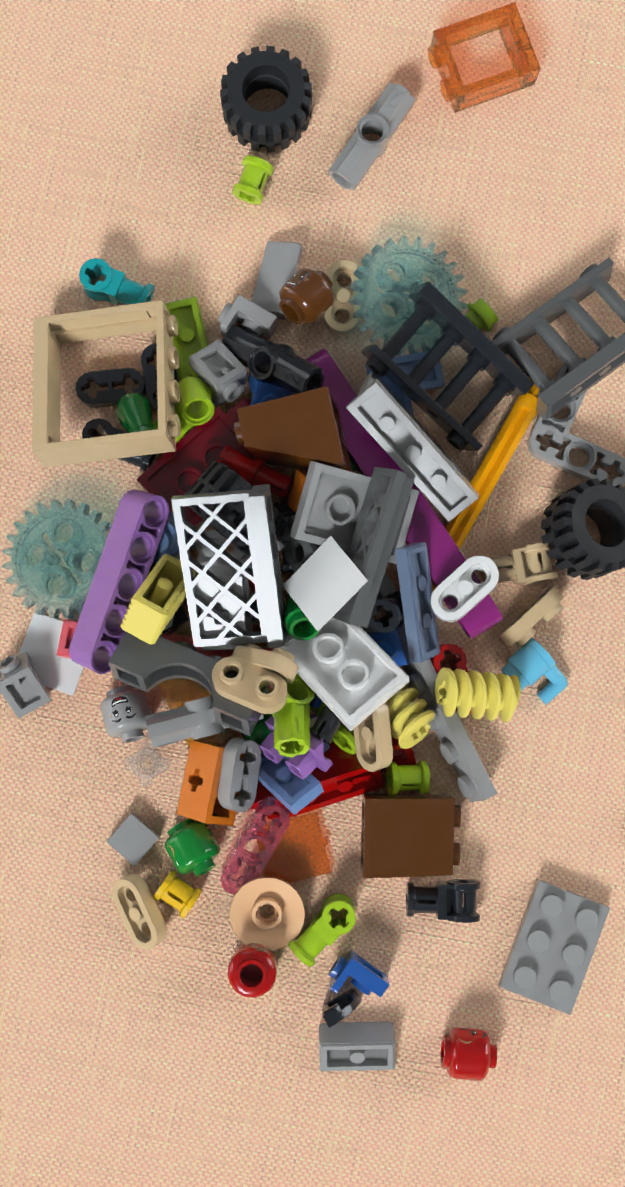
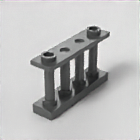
[491,257,625,421]

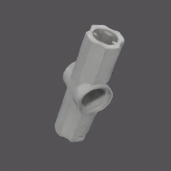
[328,82,415,191]
[145,696,264,748]

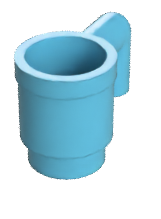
[501,638,568,705]

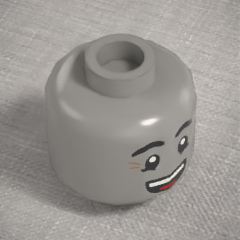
[100,685,152,743]

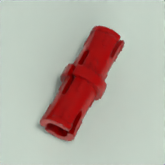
[217,445,294,500]

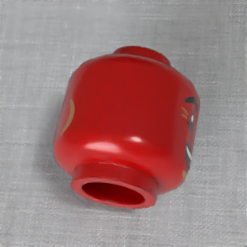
[227,943,278,998]
[440,1027,497,1081]

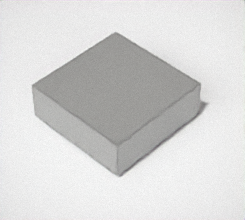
[107,812,160,867]

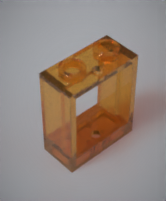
[427,2,541,113]

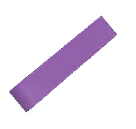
[69,489,169,674]

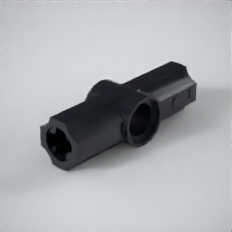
[222,325,325,394]

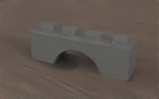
[108,632,270,736]

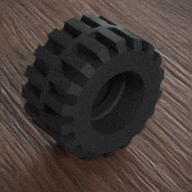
[220,46,312,153]
[184,461,286,556]
[541,478,625,580]

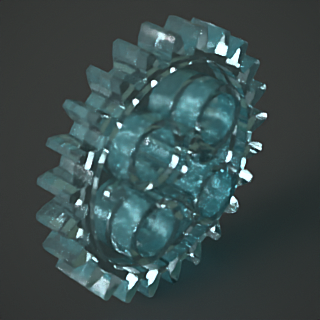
[349,236,467,356]
[2,499,112,619]

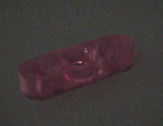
[220,797,290,895]

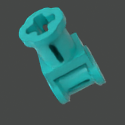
[79,258,155,306]

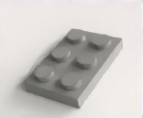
[290,461,419,564]
[498,879,610,1015]

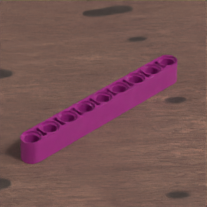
[305,348,503,640]

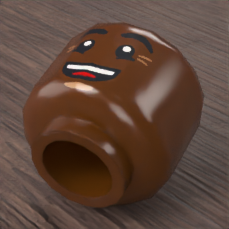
[279,268,334,324]

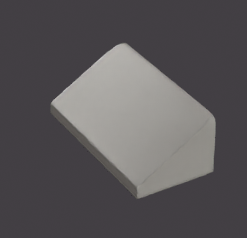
[252,241,302,320]
[319,1021,395,1071]

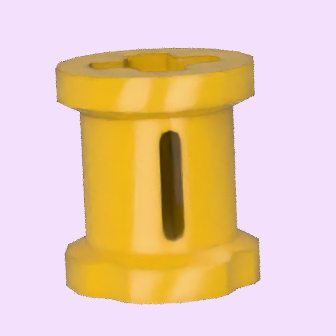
[153,869,203,919]

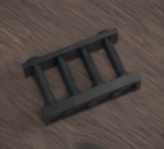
[361,281,534,452]

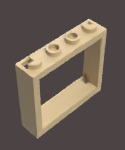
[32,300,181,467]

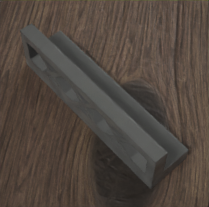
[332,467,415,628]

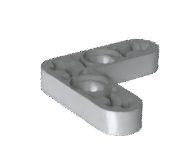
[527,364,625,487]

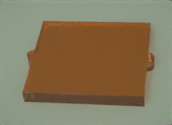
[254,812,331,883]

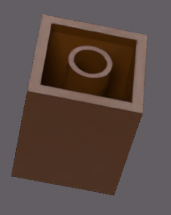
[234,386,352,472]
[360,793,461,878]

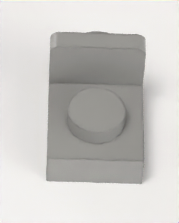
[218,295,277,340]
[189,339,247,407]
[0,652,51,719]

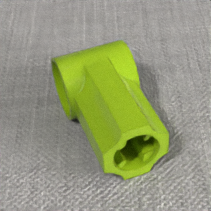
[154,376,214,443]
[272,674,315,758]

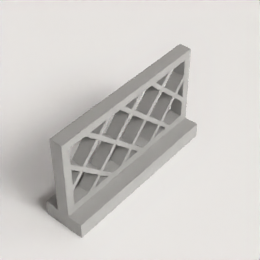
[346,371,479,522]

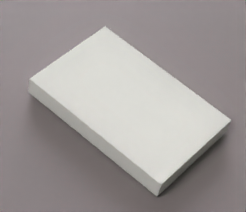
[275,618,409,731]

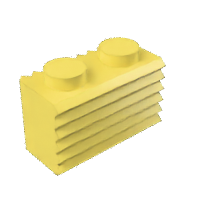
[120,554,196,644]

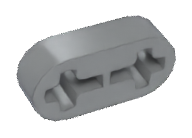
[218,737,261,813]

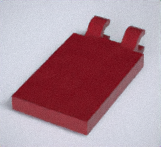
[136,397,256,534]

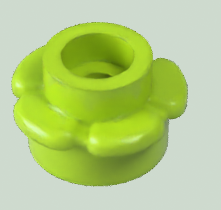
[465,298,498,332]

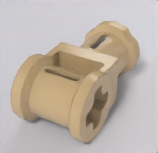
[482,542,558,585]

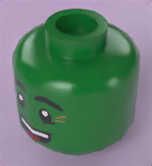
[165,818,221,877]

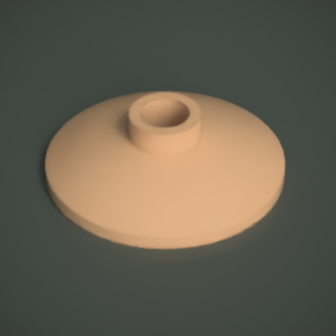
[229,877,305,951]

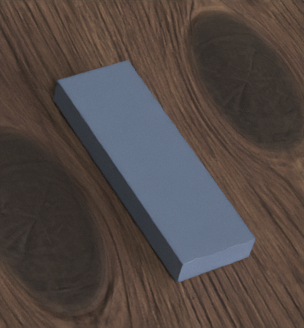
[395,542,440,663]

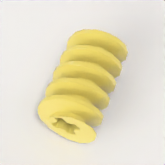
[434,667,521,722]
[386,682,436,749]

